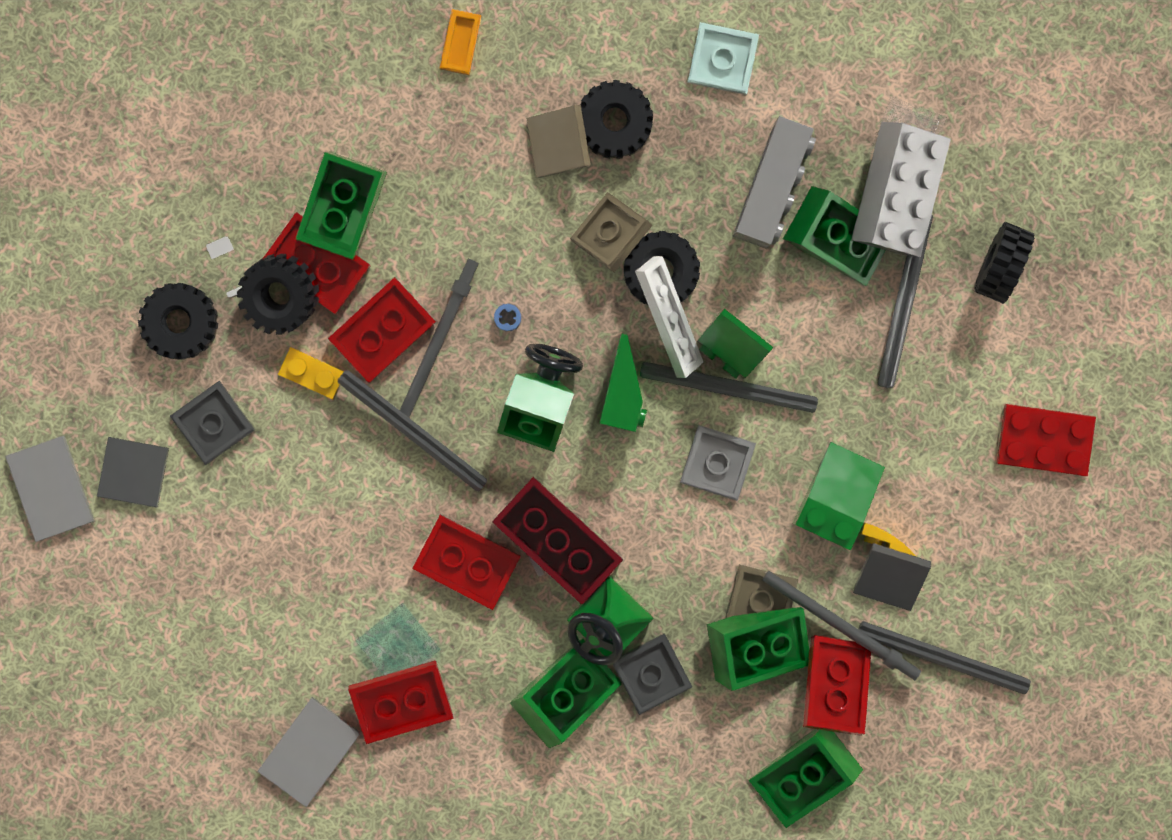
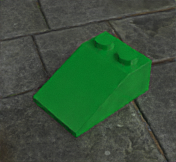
[296,152,387,259]
[783,186,886,286]
[697,308,773,379]
[599,333,647,432]
[792,442,885,551]
[707,607,810,691]
[510,638,622,748]
[749,729,863,828]

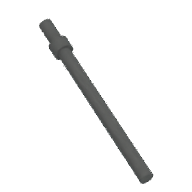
[400,258,479,418]
[762,570,921,681]

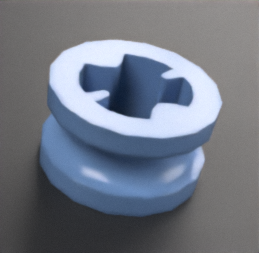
[494,304,521,331]

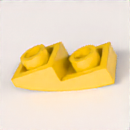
[859,522,915,556]

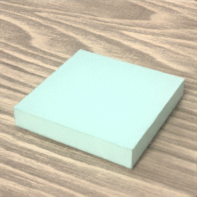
[687,22,759,95]

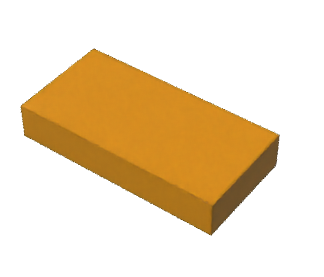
[440,9,482,76]

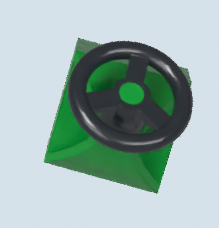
[497,343,583,452]
[567,575,654,666]

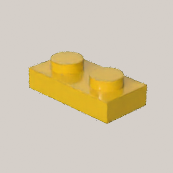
[278,347,344,400]

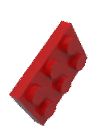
[263,212,371,314]
[328,277,436,383]
[996,404,1096,477]
[412,514,521,610]
[803,635,871,736]
[348,660,454,744]

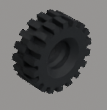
[580,80,653,159]
[974,221,1035,304]
[624,231,700,305]
[237,254,319,335]
[138,283,218,360]

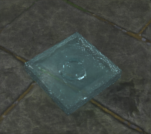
[356,602,441,675]

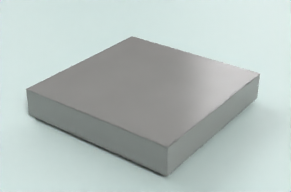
[680,425,756,501]

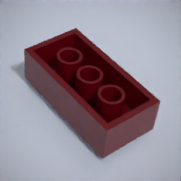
[492,476,623,605]

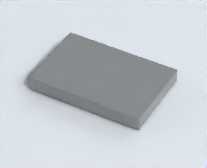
[5,436,95,542]
[258,697,361,807]

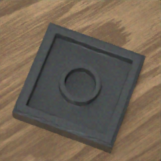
[170,381,255,465]
[97,437,169,508]
[853,543,931,611]
[613,633,692,715]

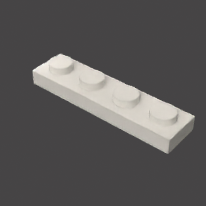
[635,256,703,378]

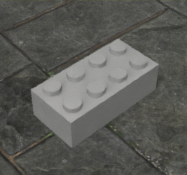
[733,116,816,249]
[852,122,951,257]

